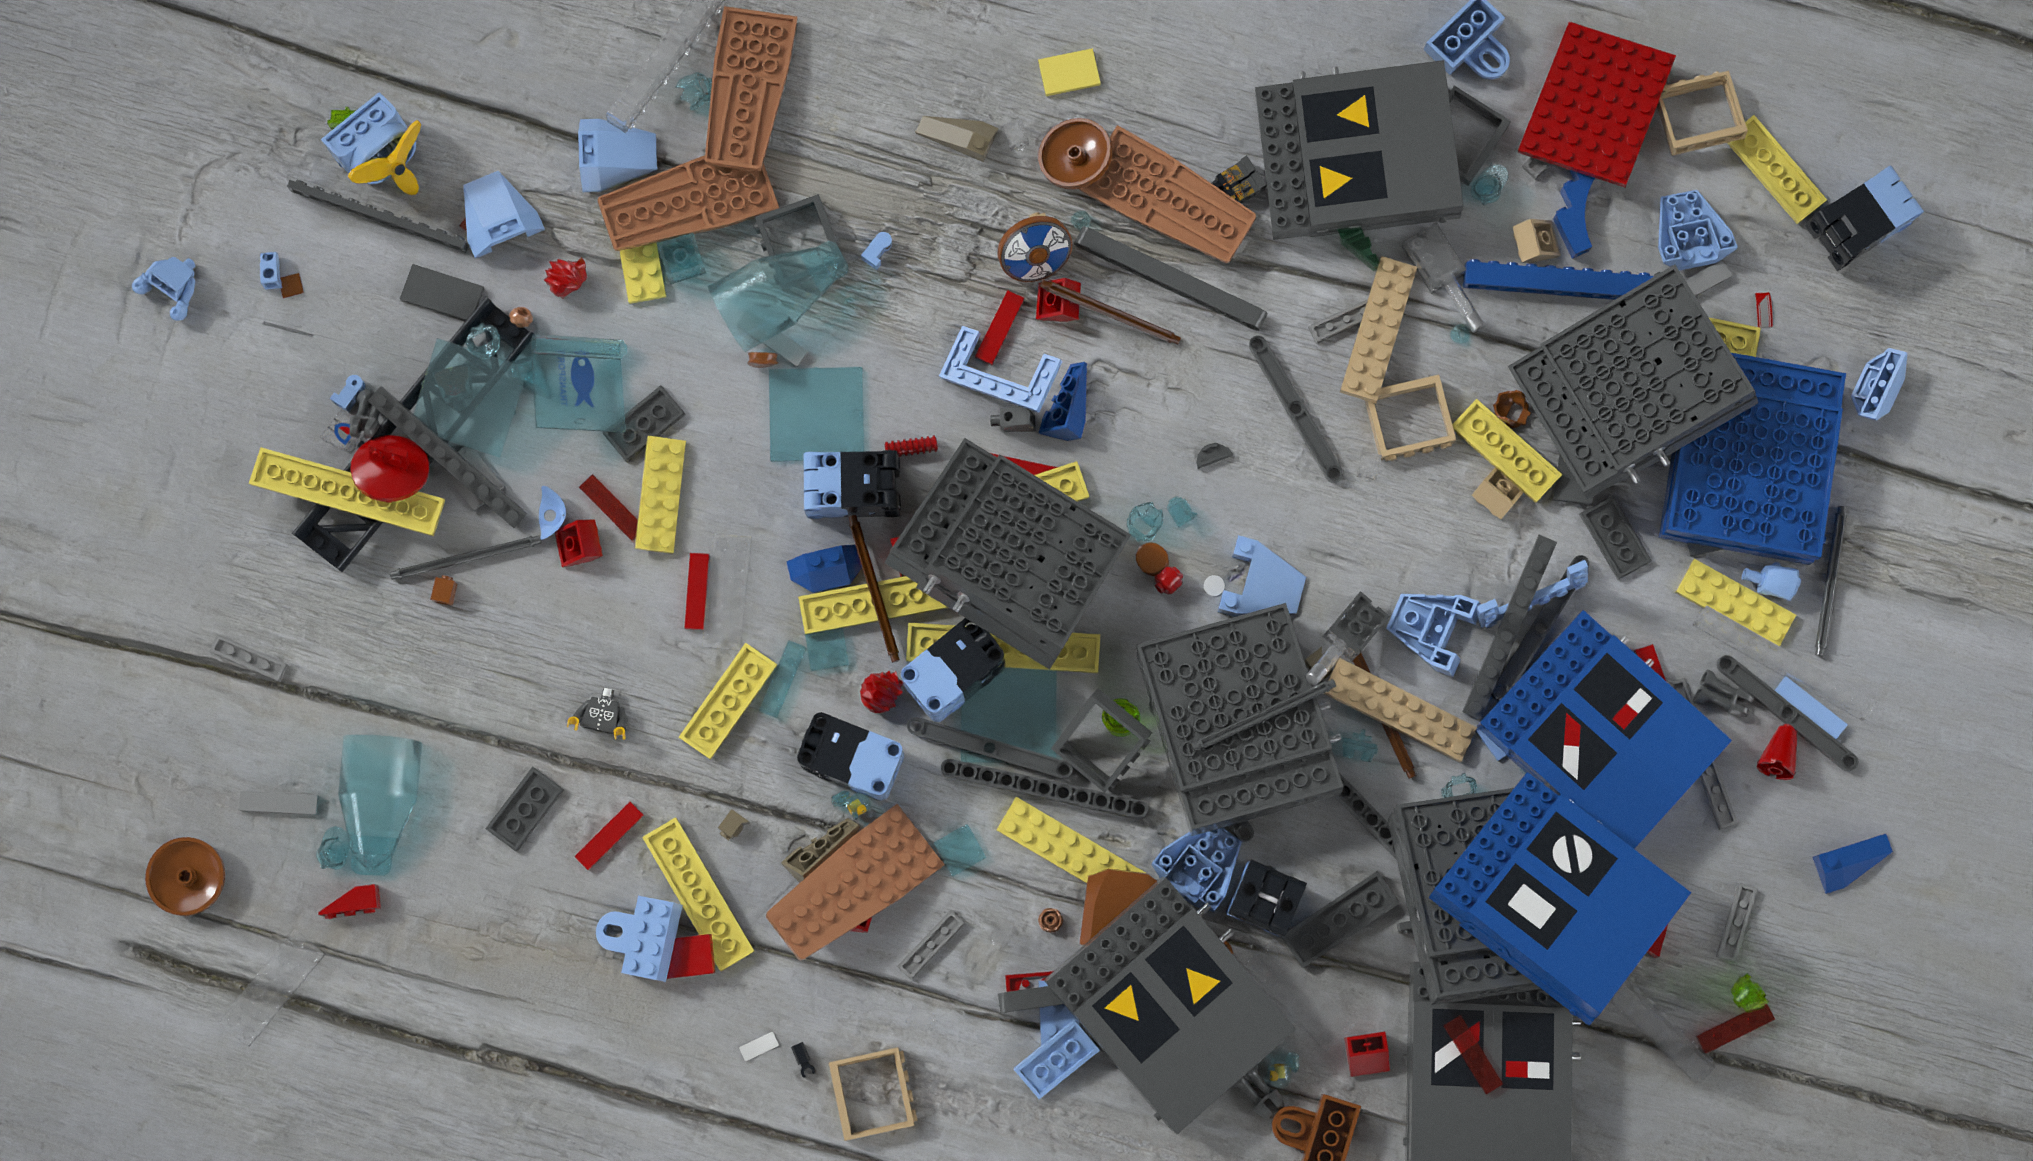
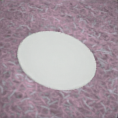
[1204,575,1225,596]

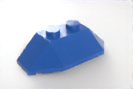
[786,545,862,593]

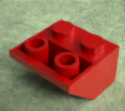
[1344,1031,1390,1077]

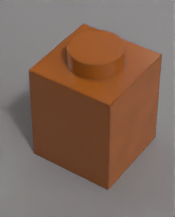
[430,575,458,606]

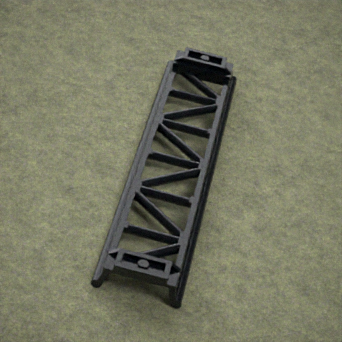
[292,297,536,572]

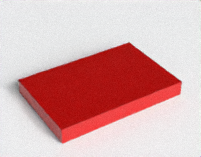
[667,934,715,979]

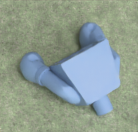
[132,257,196,321]

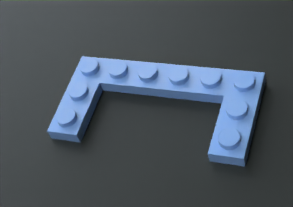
[939,326,1062,413]
[1477,560,1588,628]

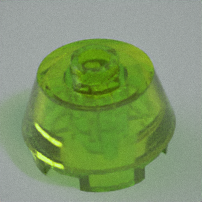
[1102,698,1140,737]
[1730,973,1770,1013]

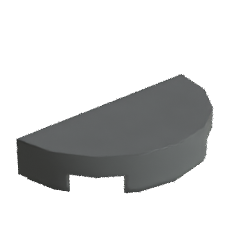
[1196,443,1233,469]

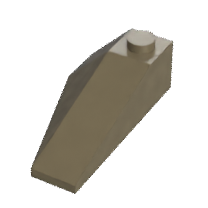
[915,116,999,162]
[781,818,860,883]

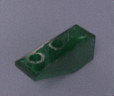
[1337,227,1379,271]

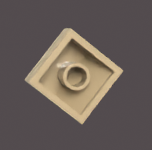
[1513,219,1561,263]
[1472,468,1524,519]

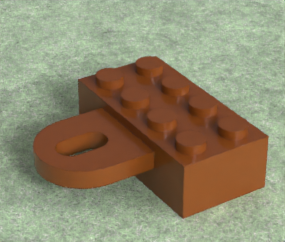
[1272,1094,1361,1161]

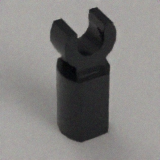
[791,1042,816,1078]

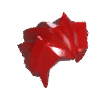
[544,257,587,299]
[860,670,903,713]

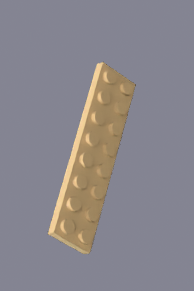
[1340,256,1417,404]
[1323,658,1477,763]

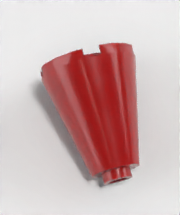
[1756,724,1797,780]

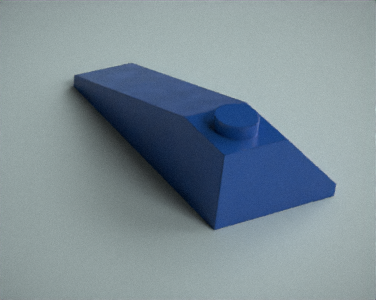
[1039,362,1087,441]
[1813,834,1893,894]

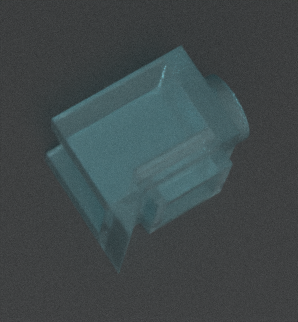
[1166,496,1198,528]

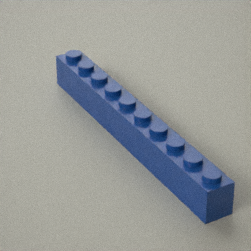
[1463,259,1654,300]

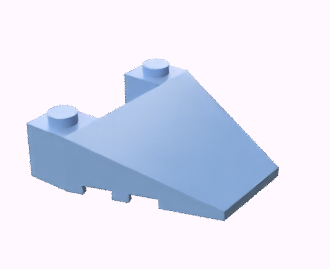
[1217,535,1306,617]
[1386,594,1481,677]

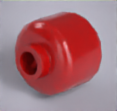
[1155,566,1183,595]

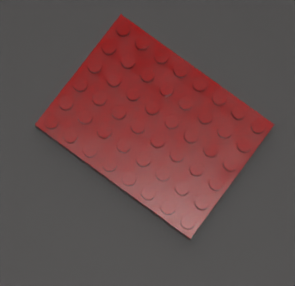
[1518,22,1676,188]

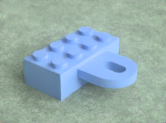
[1424,0,1510,80]
[596,896,683,982]

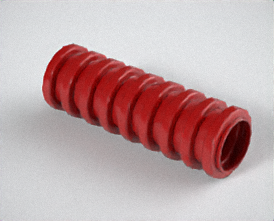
[884,435,938,457]

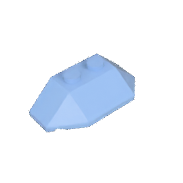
[1851,348,1908,421]

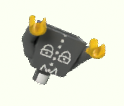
[567,688,628,740]

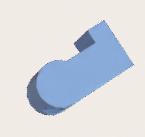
[861,232,892,270]
[260,252,282,290]
[330,375,365,413]

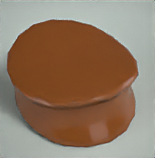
[747,352,778,368]
[1136,542,1169,576]

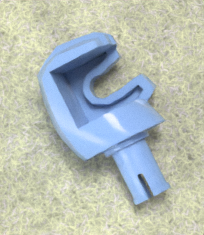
[1742,562,1801,601]

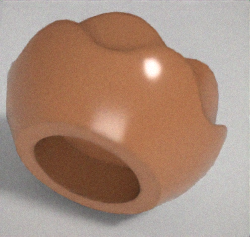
[509,307,533,328]
[1038,908,1063,932]

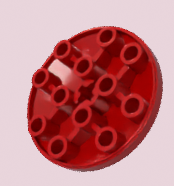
[351,435,429,503]

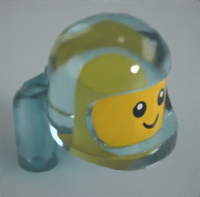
[831,790,871,820]
[1267,1052,1300,1088]

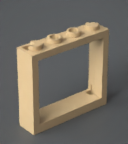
[1657,71,1748,156]
[1364,375,1456,461]
[829,1047,918,1141]

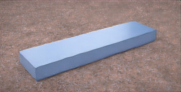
[1774,676,1848,739]

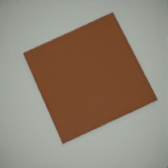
[280,273,304,298]

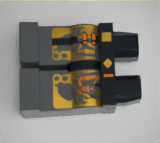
[1211,155,1267,204]

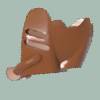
[1493,390,1531,428]

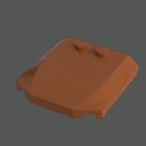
[1079,868,1157,945]

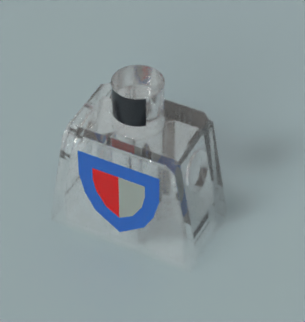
[320,409,367,454]

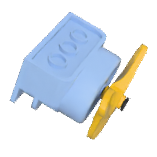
[321,92,421,195]

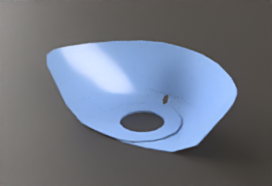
[539,486,566,540]

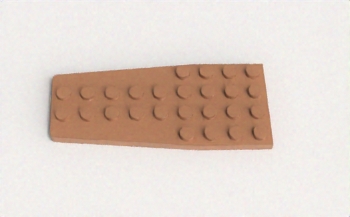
[705,6,798,172]
[1079,125,1256,263]
[598,155,779,251]
[766,804,945,961]

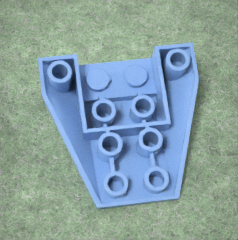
[578,119,657,192]
[463,171,545,259]
[1658,190,1738,271]
[1151,828,1242,912]

